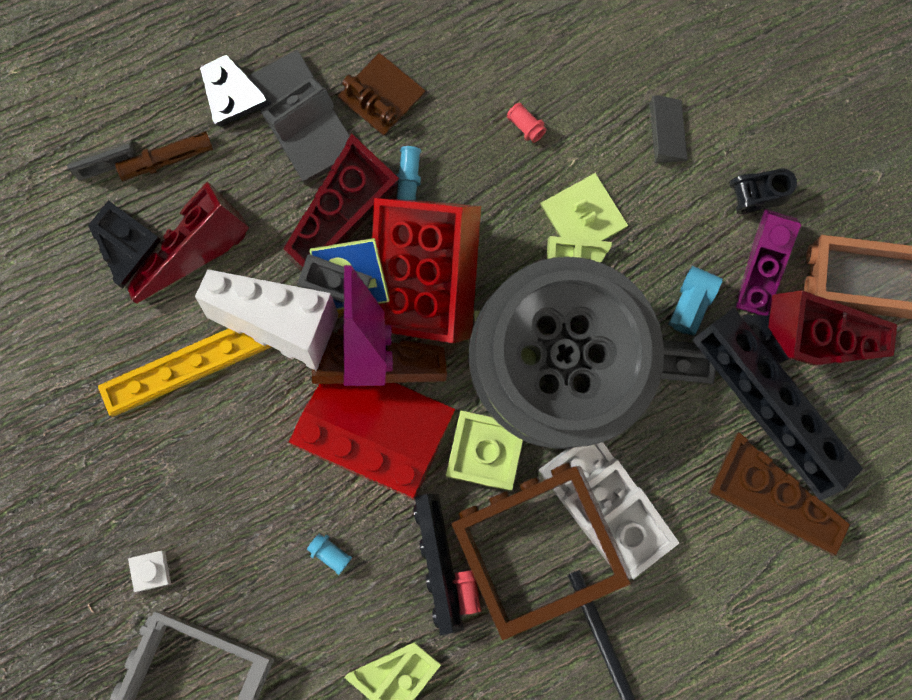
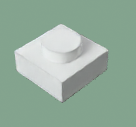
[128,550,171,592]

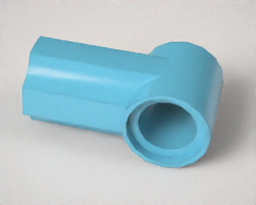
[668,265,723,336]

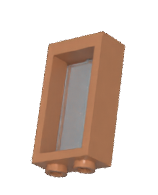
[804,235,912,319]

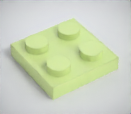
[446,410,523,492]

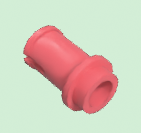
[506,102,547,143]
[452,570,482,615]

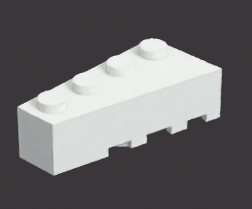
[195,269,339,371]

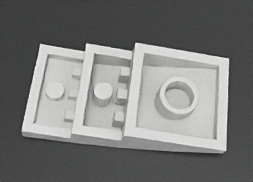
[539,442,679,579]

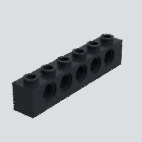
[692,308,863,501]

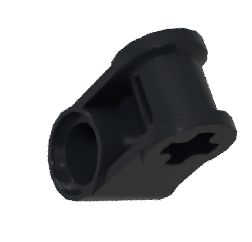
[729,168,797,214]

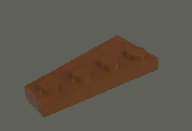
[312,329,447,384]
[708,432,850,556]

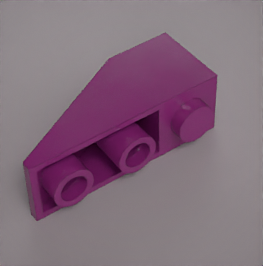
[735,209,801,315]

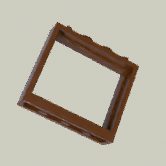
[451,462,634,641]

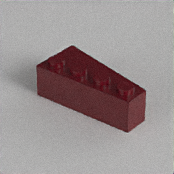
[283,133,399,271]

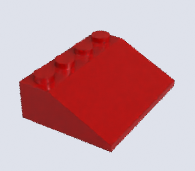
[372,198,481,343]
[288,383,456,501]

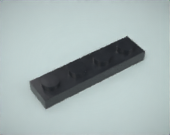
[413,494,464,636]

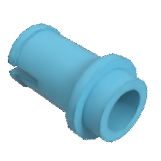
[307,533,352,575]

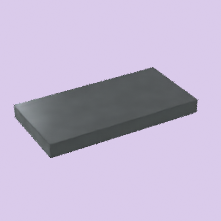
[249,50,350,185]

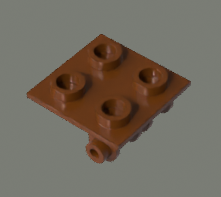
[337,53,426,136]

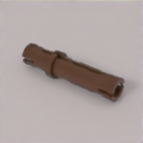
[115,131,213,182]

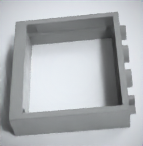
[110,611,275,700]

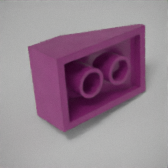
[343,265,393,386]

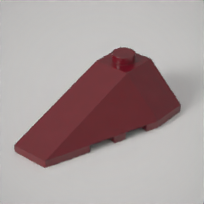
[127,182,249,304]
[768,290,897,366]

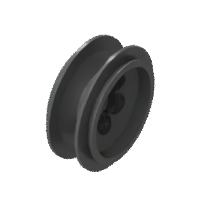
[469,257,664,449]

